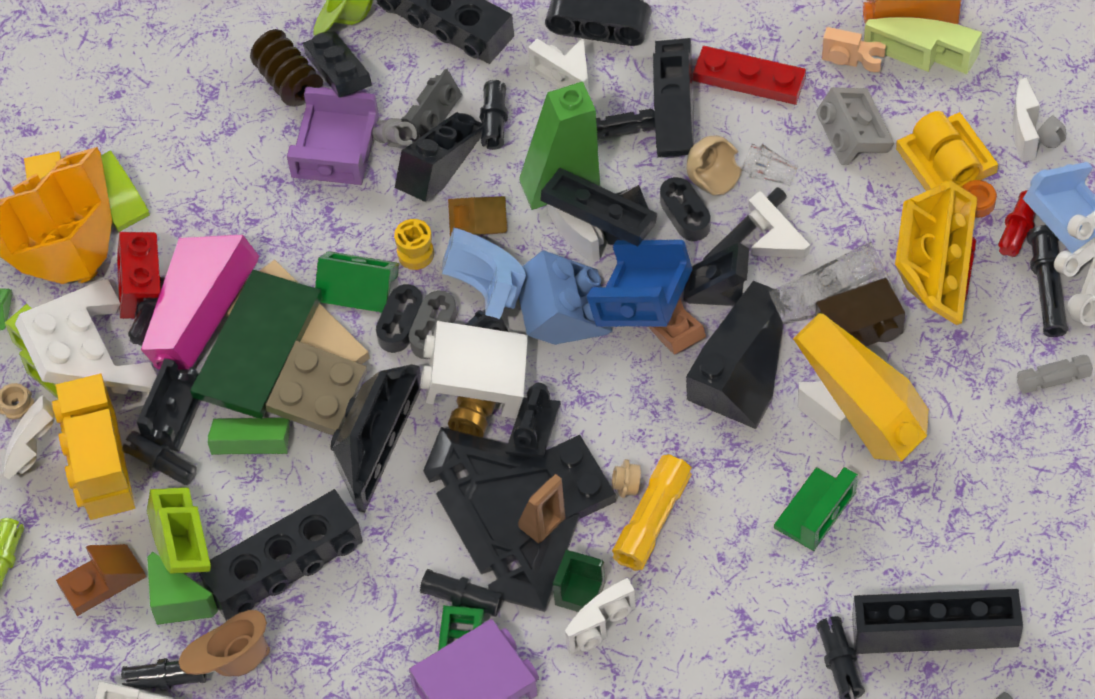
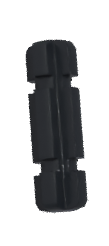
[596,108,655,140]

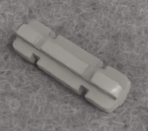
[1017,355,1093,393]

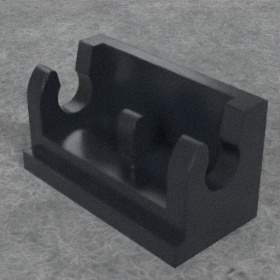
[137,359,201,452]

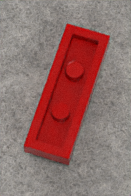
[693,45,806,105]

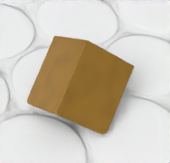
[448,196,507,236]

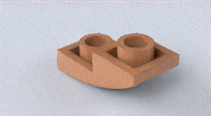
[649,297,706,355]

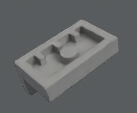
[816,87,894,165]

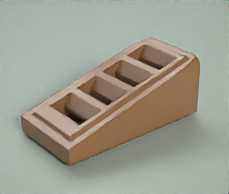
[518,474,565,543]

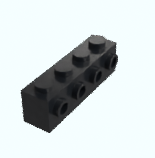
[852,589,1023,654]

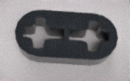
[660,177,711,241]
[376,284,423,353]

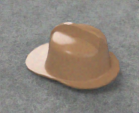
[179,610,270,677]

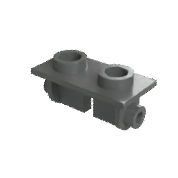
[401,69,462,138]

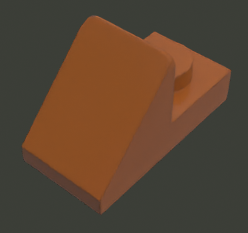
[56,544,147,616]

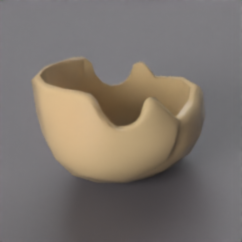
[686,135,742,195]

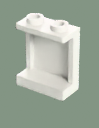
[420,321,528,419]

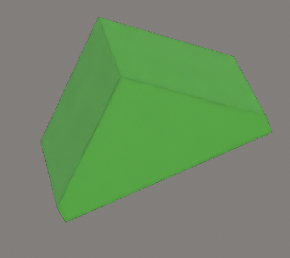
[147,551,218,625]

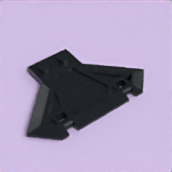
[423,427,616,612]

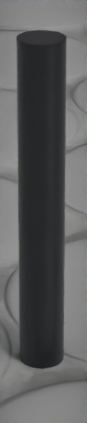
[703,187,787,260]

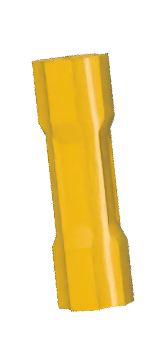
[612,454,692,571]

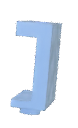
[1023,162,1095,253]

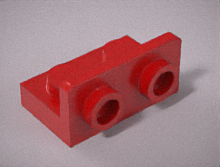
[117,232,160,319]

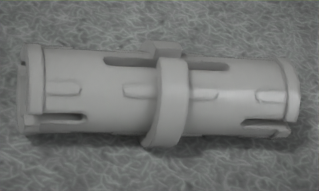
[372,118,417,147]

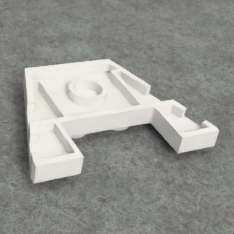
[15,279,157,398]

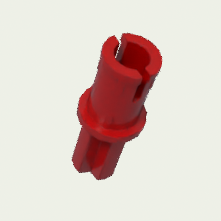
[998,190,1036,257]

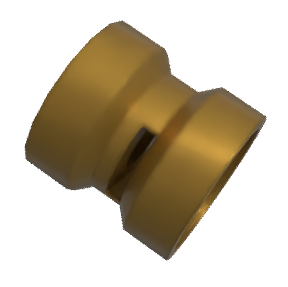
[448,396,496,437]

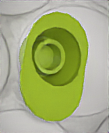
[313,0,373,35]

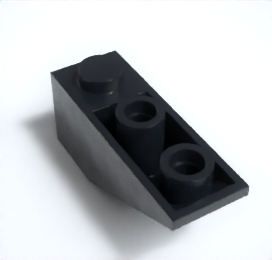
[394,112,482,202]

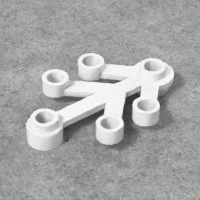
[1054,211,1095,326]

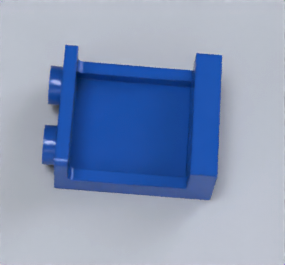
[587,240,693,327]

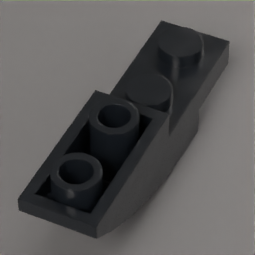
[653,38,694,158]

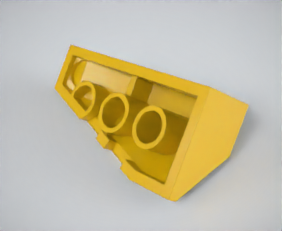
[793,314,929,462]

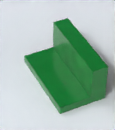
[315,251,399,313]
[774,467,858,551]

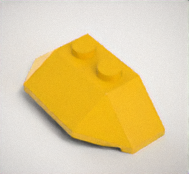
[895,180,977,325]

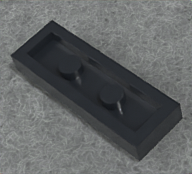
[302,31,372,98]
[540,168,657,247]

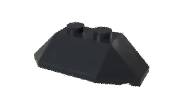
[330,364,421,513]

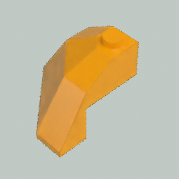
[0,147,112,284]

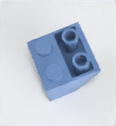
[518,250,612,345]

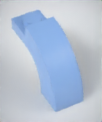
[442,227,526,319]

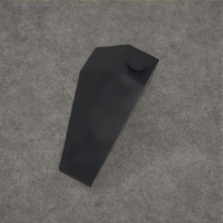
[686,281,787,429]

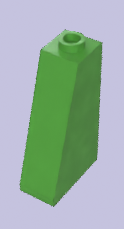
[519,81,600,210]

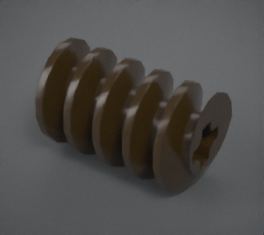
[250,29,324,107]

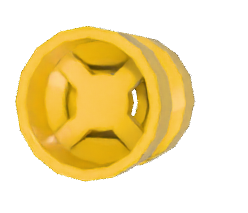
[394,219,434,270]

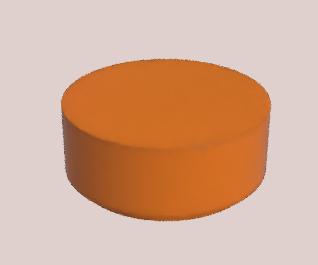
[962,180,997,218]

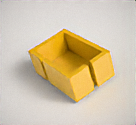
[52,373,136,520]

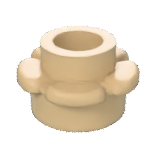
[0,383,34,420]
[612,459,641,498]

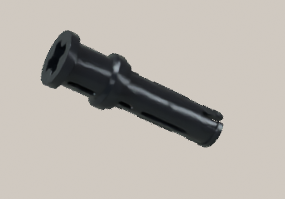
[1027,225,1068,337]

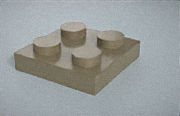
[266,341,367,436]

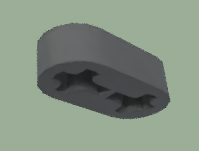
[409,290,457,359]

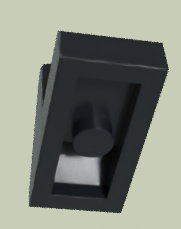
[683,242,749,306]

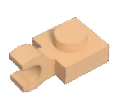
[822,27,886,72]

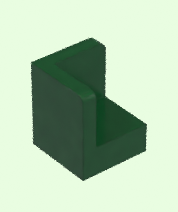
[553,549,606,612]

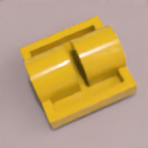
[896,111,998,191]

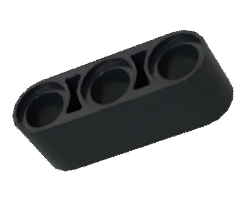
[545,0,652,46]

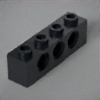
[377,0,514,64]
[199,489,363,621]

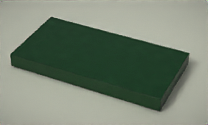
[190,270,323,419]

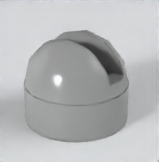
[1037,115,1066,148]

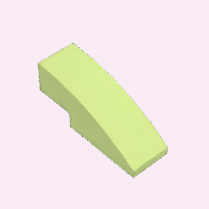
[864,17,982,74]

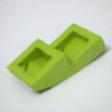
[101,150,150,232]

